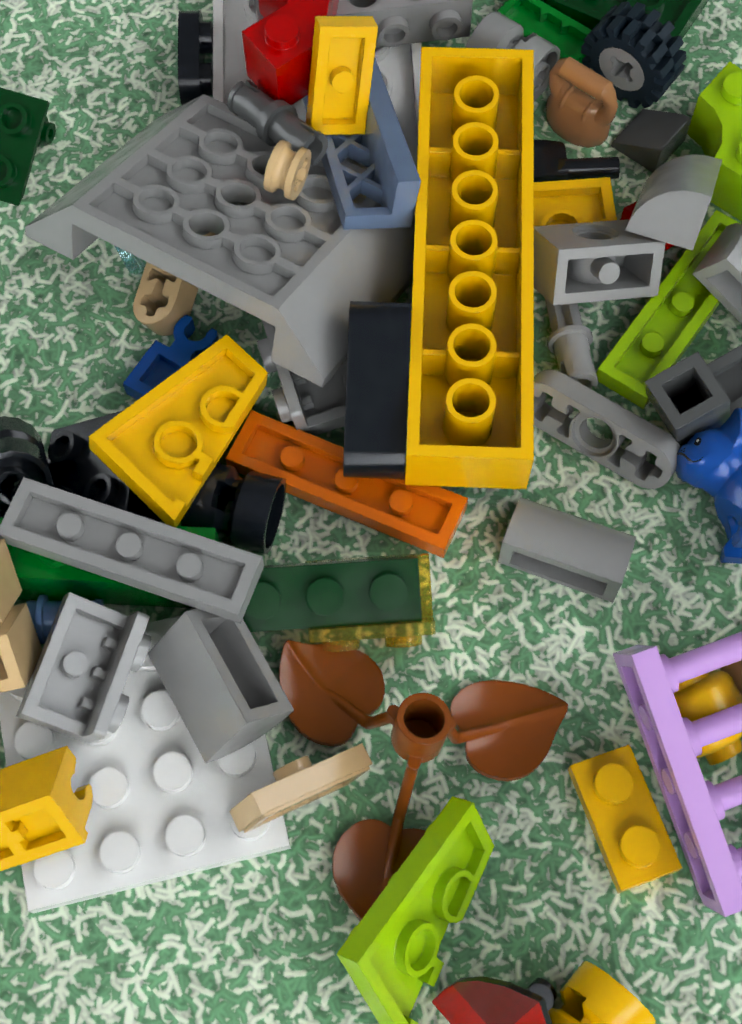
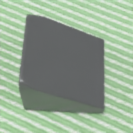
[611,109,691,173]

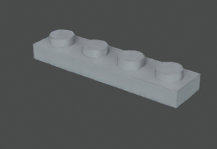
[0,477,264,623]

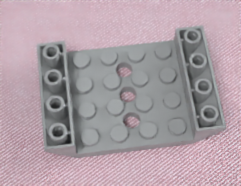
[25,94,415,388]

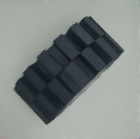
[581,1,686,108]

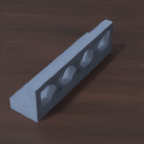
[302,56,421,230]

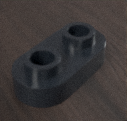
[178,10,213,105]

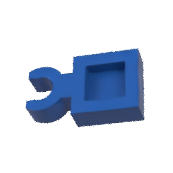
[123,315,219,400]

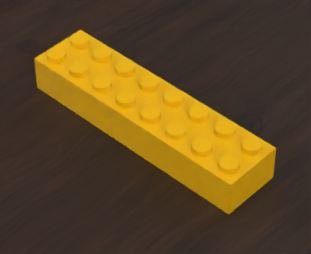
[405,47,534,489]

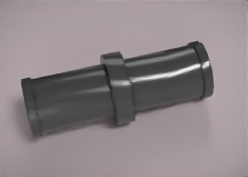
[227,80,328,166]

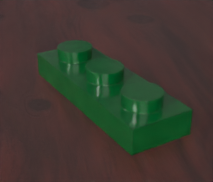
[243,556,422,632]

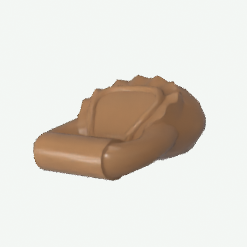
[546,57,618,148]

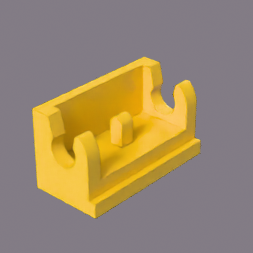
[0,746,93,871]

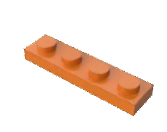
[225,410,468,558]

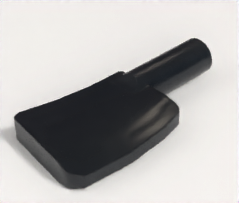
[534,140,620,182]

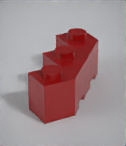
[242,0,339,105]

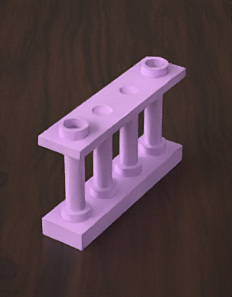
[613,632,742,917]

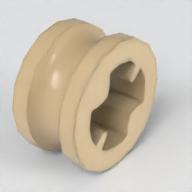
[263,139,311,201]

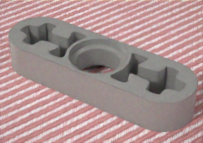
[534,370,680,489]

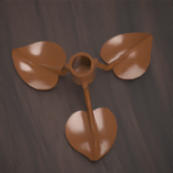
[279,640,568,921]

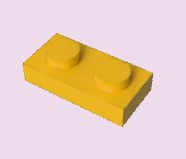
[306,16,378,135]
[568,744,682,893]

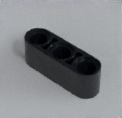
[343,301,411,479]

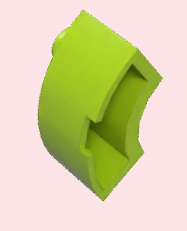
[687,61,742,222]

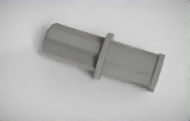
[545,299,598,389]

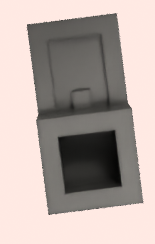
[645,345,742,446]

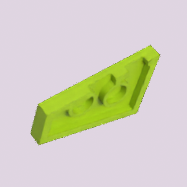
[337,796,494,1024]

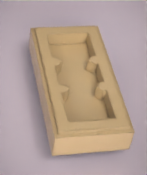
[229,743,373,833]

